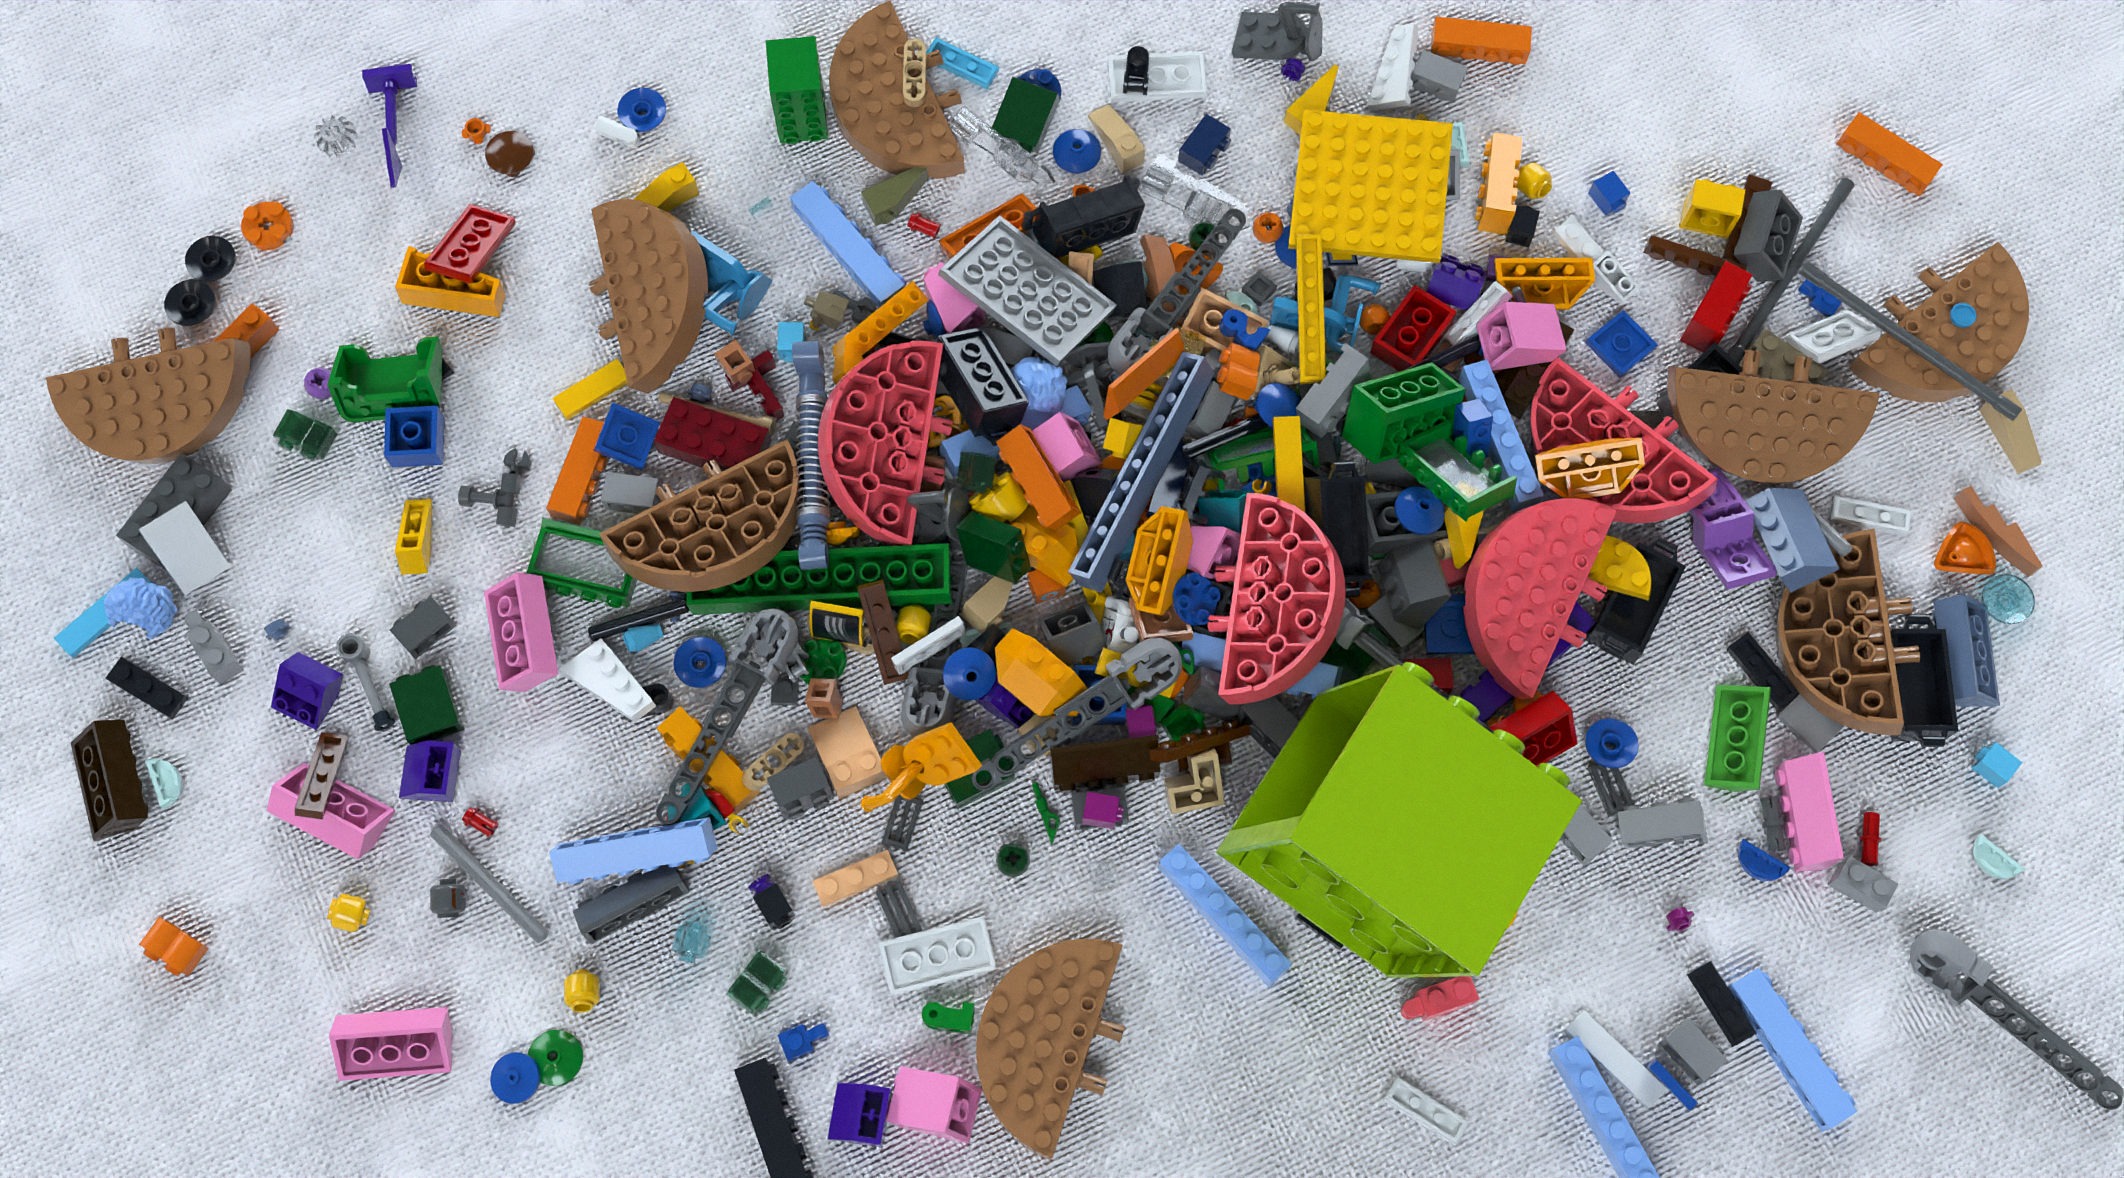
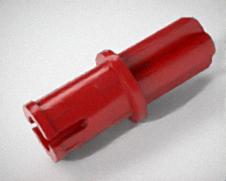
[1859,812,1882,866]

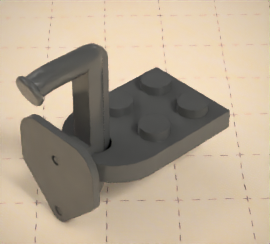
[1231,2,1323,61]
[1040,342,1122,433]
[881,488,972,546]

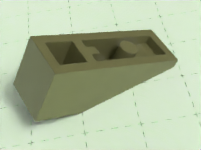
[861,167,930,226]

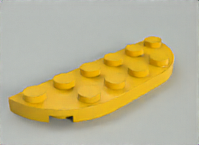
[1588,535,1651,601]

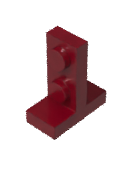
[725,349,784,421]

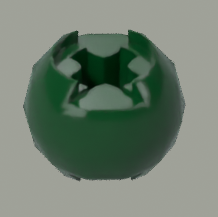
[1188,222,1219,253]
[996,843,1030,877]

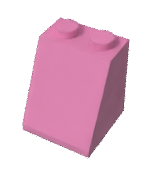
[924,262,986,334]
[1476,302,1567,371]
[1032,412,1103,482]
[1187,526,1241,583]
[886,1066,982,1144]

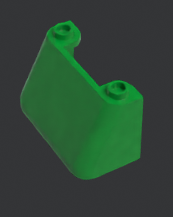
[327,336,443,422]

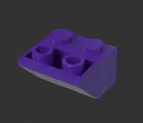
[1426,255,1487,311]
[271,652,343,730]
[975,673,1034,729]
[399,741,461,802]
[827,1083,893,1148]

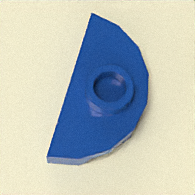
[1738,839,1791,881]

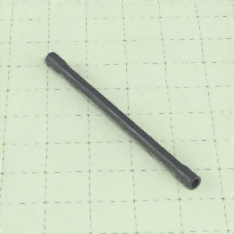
[1727,178,1855,364]
[1799,261,2022,421]

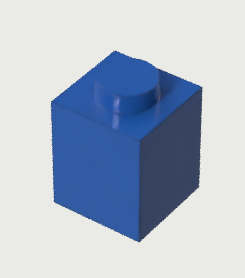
[1588,170,1630,216]

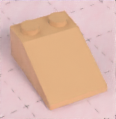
[1179,287,1269,353]
[807,706,887,799]

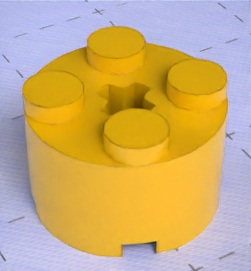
[968,472,1029,522]

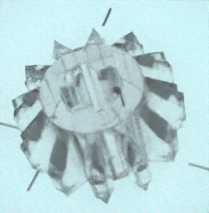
[313,115,358,158]

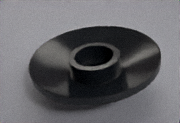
[185,236,236,282]
[164,279,216,326]

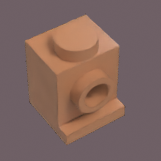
[714,340,755,384]
[805,678,843,719]

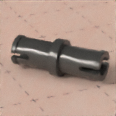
[1760,796,1787,852]

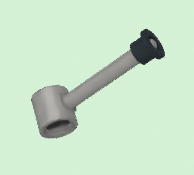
[336,633,395,731]

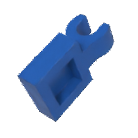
[1798,279,1842,318]
[778,1023,830,1062]

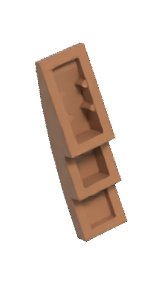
[1140,234,1183,327]
[1954,486,2043,577]

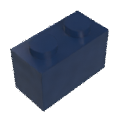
[1178,114,1231,176]

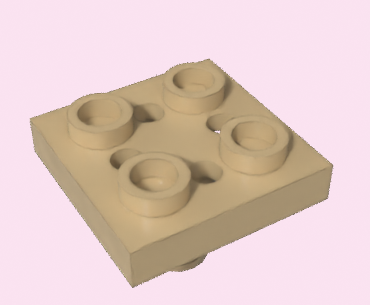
[1252,345,1300,398]

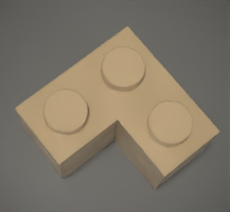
[1163,747,1225,814]

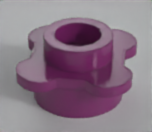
[1666,907,1695,931]

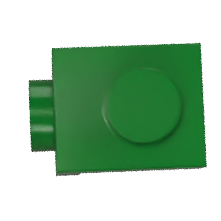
[1160,703,1206,741]

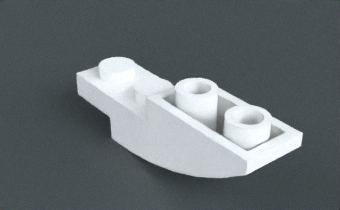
[1552,215,1641,304]

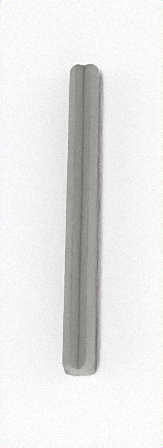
[430,825,549,944]

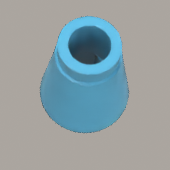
[622,623,664,653]

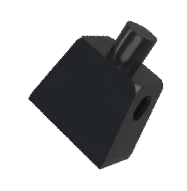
[1070,468,1121,519]

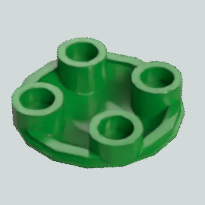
[797,639,847,685]

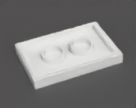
[1786,310,1881,364]
[138,501,231,596]

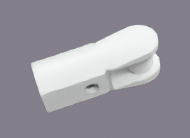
[595,116,640,149]

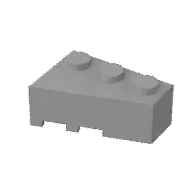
[1296,343,1372,438]
[1617,798,1708,848]

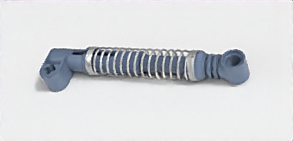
[792,340,830,570]

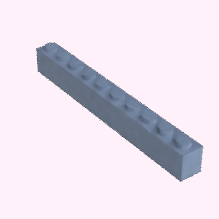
[1068,352,1215,593]

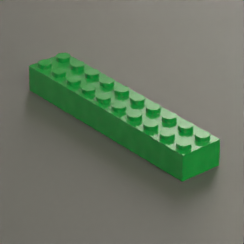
[686,543,953,615]

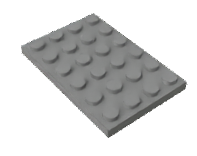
[938,215,1117,367]

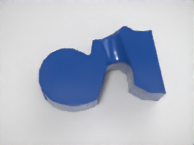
[1219,309,1270,351]

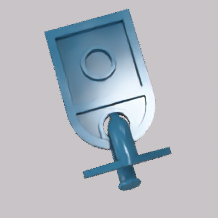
[691,230,773,336]
[1269,274,1382,354]

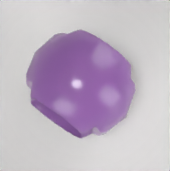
[304,367,332,399]

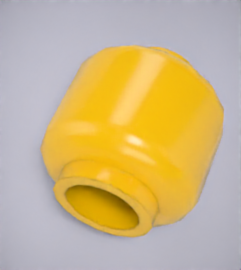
[1516,163,1552,200]
[896,604,932,645]
[327,894,370,932]
[564,969,600,1013]

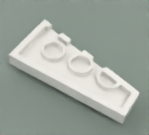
[1366,23,1419,112]
[558,638,656,722]

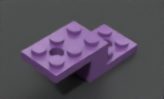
[1688,468,1776,590]

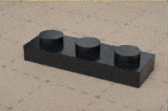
[1726,632,1800,711]
[105,656,188,720]
[1687,961,1757,1047]

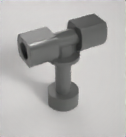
[458,473,522,527]

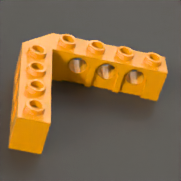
[832,281,928,385]

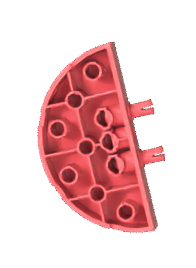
[818,341,953,546]
[1531,357,1718,523]
[1208,493,1346,705]
[1463,498,1617,700]

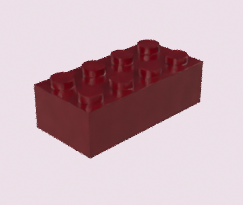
[654,397,772,472]

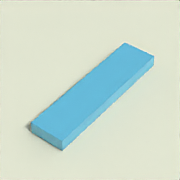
[54,567,151,658]

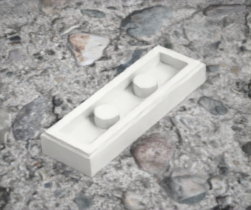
[1443,281,1513,345]
[1830,495,1912,537]
[891,616,966,675]
[1383,1076,1470,1147]

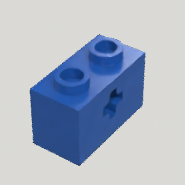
[1452,399,1493,458]

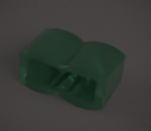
[273,409,337,461]
[957,451,996,493]
[726,950,788,1016]

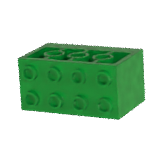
[765,36,828,144]
[1342,362,1465,464]

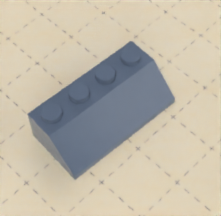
[1746,488,1839,593]
[1932,594,2000,707]

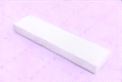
[1564,1010,1667,1110]

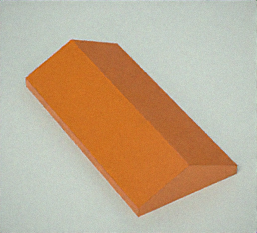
[939,193,1037,259]
[1103,328,1185,420]

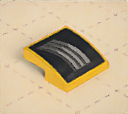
[809,601,865,646]

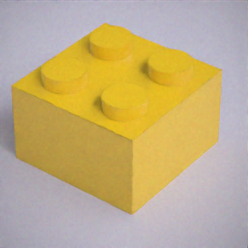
[1679,179,1746,239]

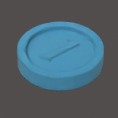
[1949,303,1977,328]

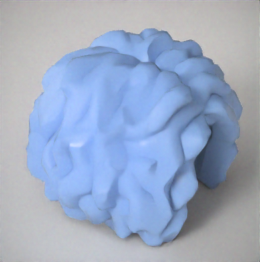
[1010,356,1068,413]
[104,577,177,639]

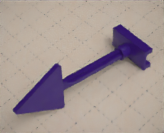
[362,63,417,188]

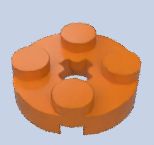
[241,202,294,251]

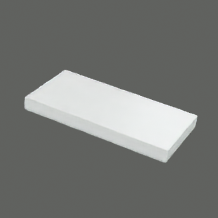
[1107,51,1208,103]
[878,916,997,996]

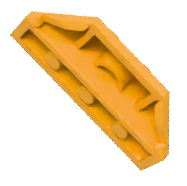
[1494,258,1595,310]
[1535,438,1645,499]
[1003,505,1079,587]
[1126,506,1193,616]
[995,628,1093,717]

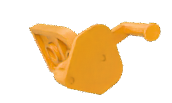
[861,722,982,812]

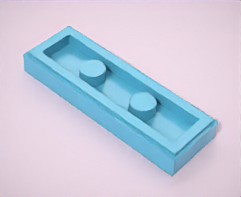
[926,37,999,90]

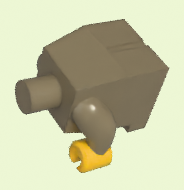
[804,292,849,331]

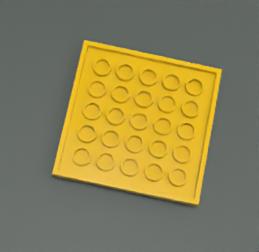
[1288,110,1453,263]

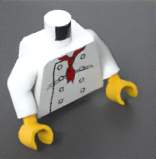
[1076,590,1139,665]

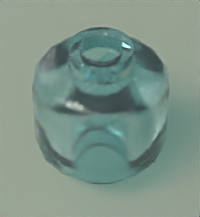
[672,921,711,964]

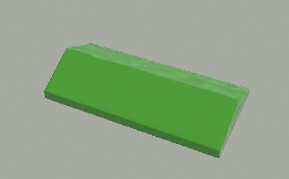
[1704,685,1771,792]

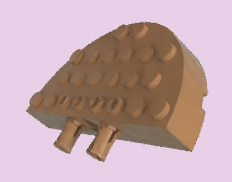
[829,1,965,179]
[589,199,708,394]
[1848,242,2029,402]
[46,327,250,464]
[1667,350,1880,483]
[599,439,803,592]
[1776,529,1920,735]
[976,939,1125,1161]

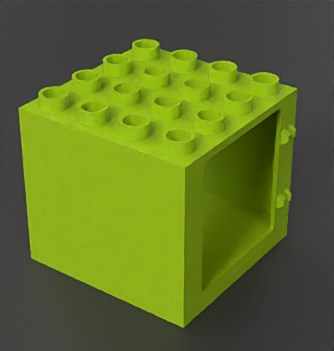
[1216,662,1583,978]

